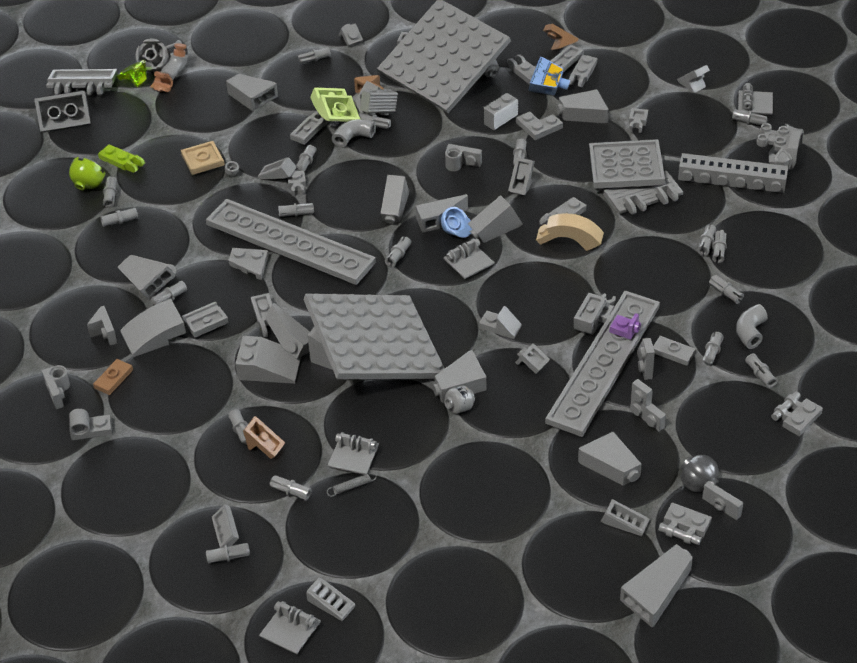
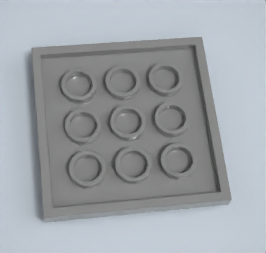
[589,140,665,189]

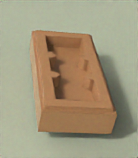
[93,359,133,395]

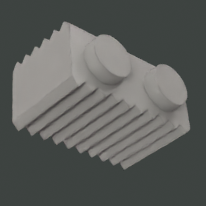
[360,89,398,116]
[484,93,519,130]

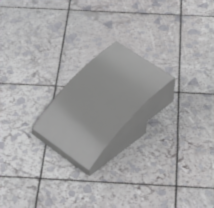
[120,299,186,357]

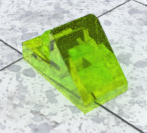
[116,59,147,87]

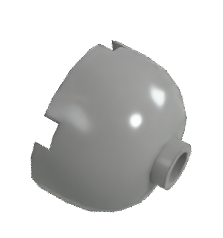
[135,38,169,72]

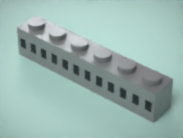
[678,153,788,193]

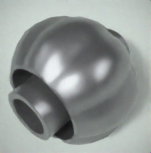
[680,455,719,492]

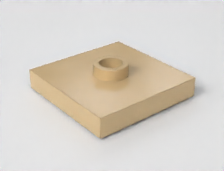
[181,141,225,175]

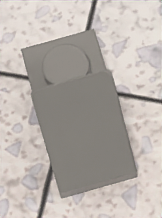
[677,65,710,93]
[508,157,535,195]
[87,306,117,345]
[479,306,522,339]

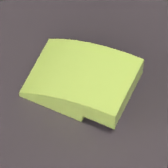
[310,88,360,122]

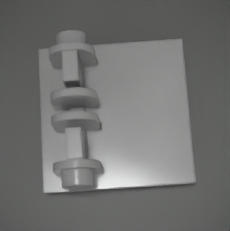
[738,83,773,115]
[443,239,495,279]
[327,432,379,475]
[259,601,321,654]

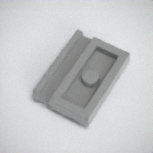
[182,301,229,337]

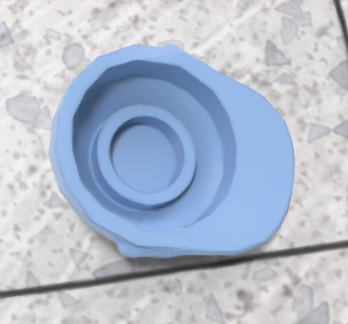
[441,207,472,238]

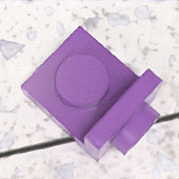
[609,313,641,340]

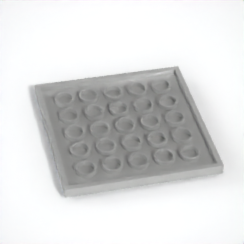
[377,0,511,113]
[303,293,445,379]

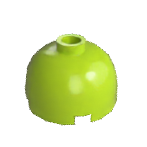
[69,157,105,190]

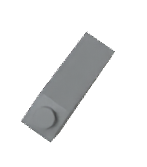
[265,303,310,359]

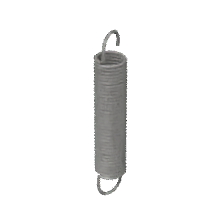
[327,472,377,497]

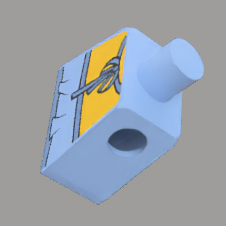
[529,57,570,95]

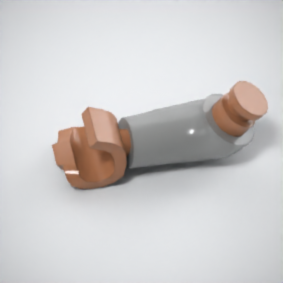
[150,43,188,92]

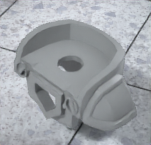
[756,123,804,170]

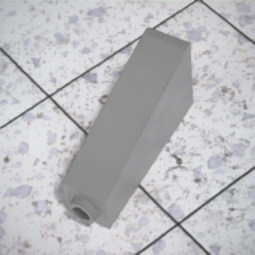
[620,544,693,627]

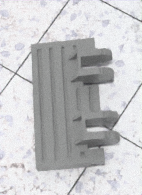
[46,69,118,95]
[603,171,683,214]

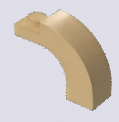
[536,213,604,251]

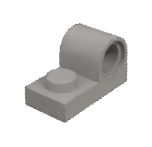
[445,144,482,171]
[574,293,606,335]
[41,365,70,409]
[69,409,112,440]

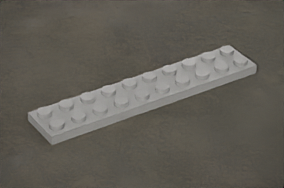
[206,199,376,285]
[545,291,660,437]

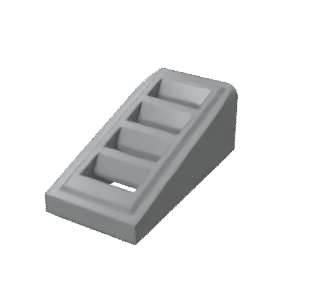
[258,157,296,180]
[601,499,650,536]
[306,577,356,621]

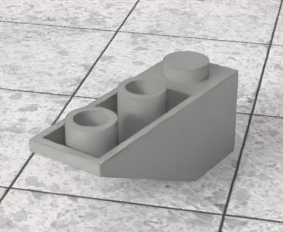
[416,194,468,233]

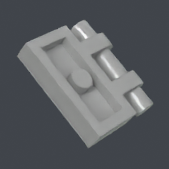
[771,391,823,436]
[658,503,712,545]

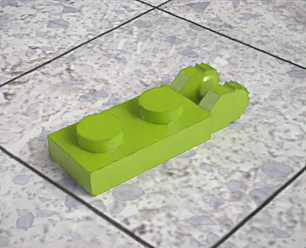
[98,144,145,173]

